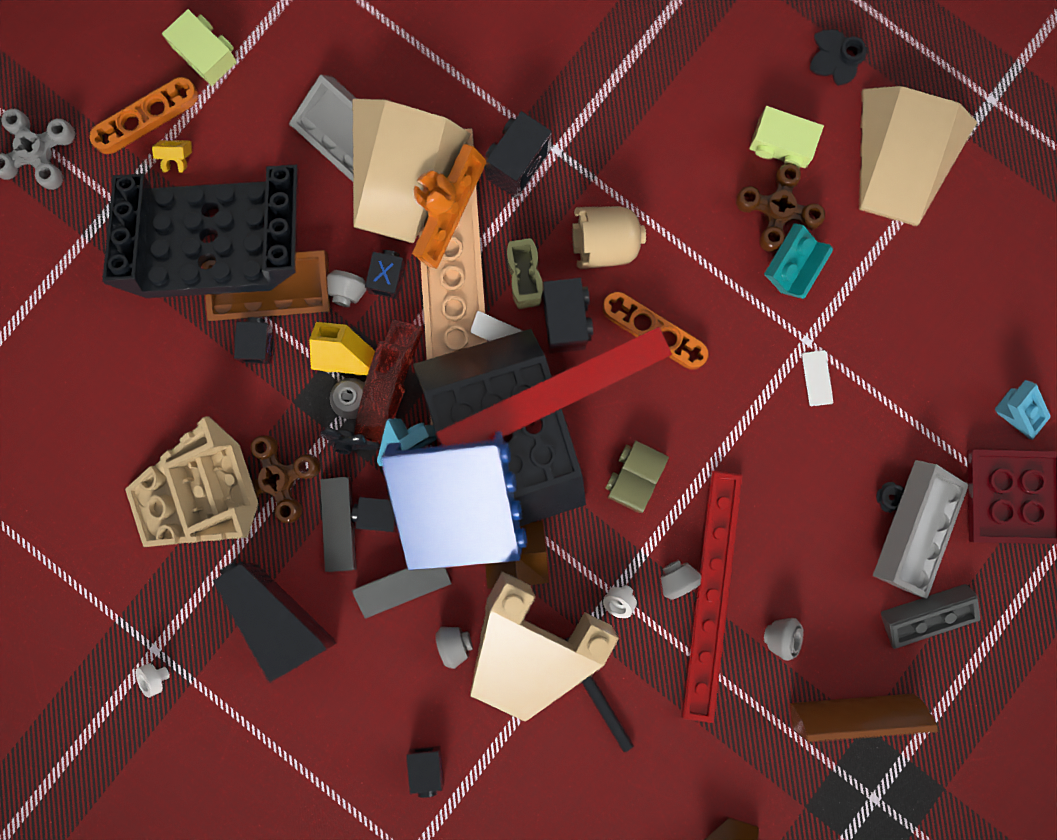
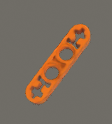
[90,78,198,154]
[603,292,708,369]

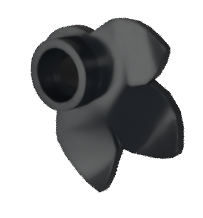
[809,30,867,86]
[320,427,381,454]

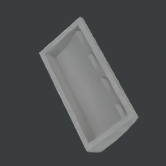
[289,74,357,181]
[873,460,968,599]

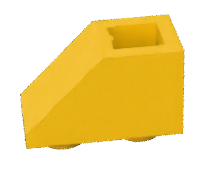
[309,322,377,376]

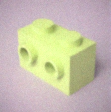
[162,9,237,87]
[749,106,824,168]

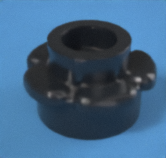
[876,482,904,513]

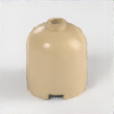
[572,206,646,269]

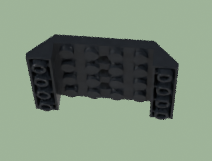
[102,165,298,298]
[413,329,586,526]

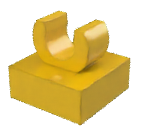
[152,140,192,172]

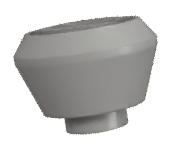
[327,270,367,307]
[330,378,372,419]
[661,560,702,600]
[764,618,803,661]
[435,627,473,669]

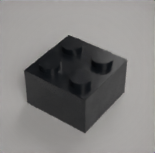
[485,111,552,199]
[542,278,593,354]

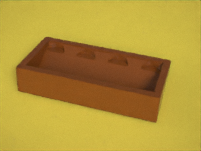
[202,250,330,321]
[790,693,938,742]

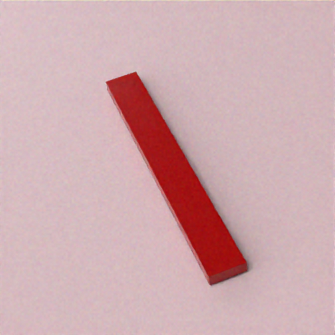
[435,327,672,446]
[681,470,743,723]

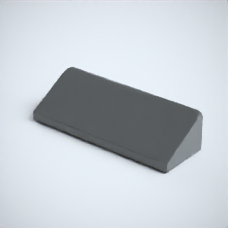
[320,477,357,572]
[352,567,452,619]
[881,584,981,649]

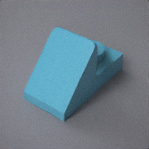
[995,380,1051,440]
[377,419,437,467]

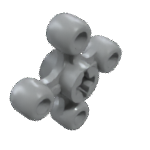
[0,109,75,190]

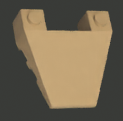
[470,572,619,722]

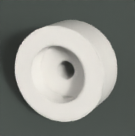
[603,585,637,619]
[136,663,170,698]

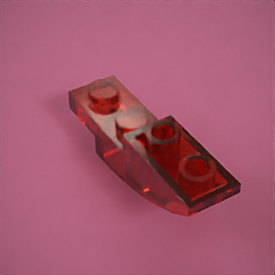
[354,319,423,444]

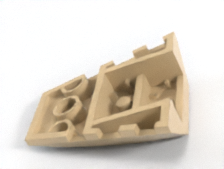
[859,86,977,226]
[352,99,471,243]
[125,417,259,547]

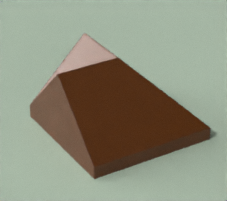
[485,521,549,589]

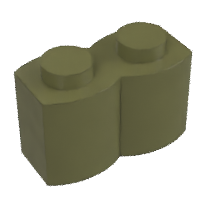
[507,238,543,309]
[605,441,669,514]

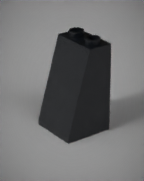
[212,561,337,683]

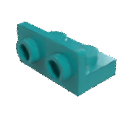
[764,223,833,299]

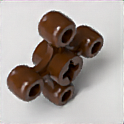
[735,164,825,252]
[251,435,321,523]

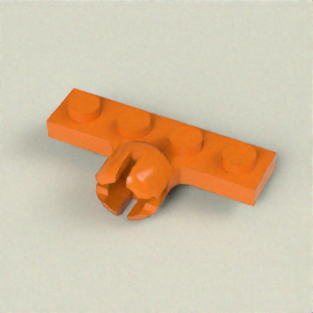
[412,144,486,269]

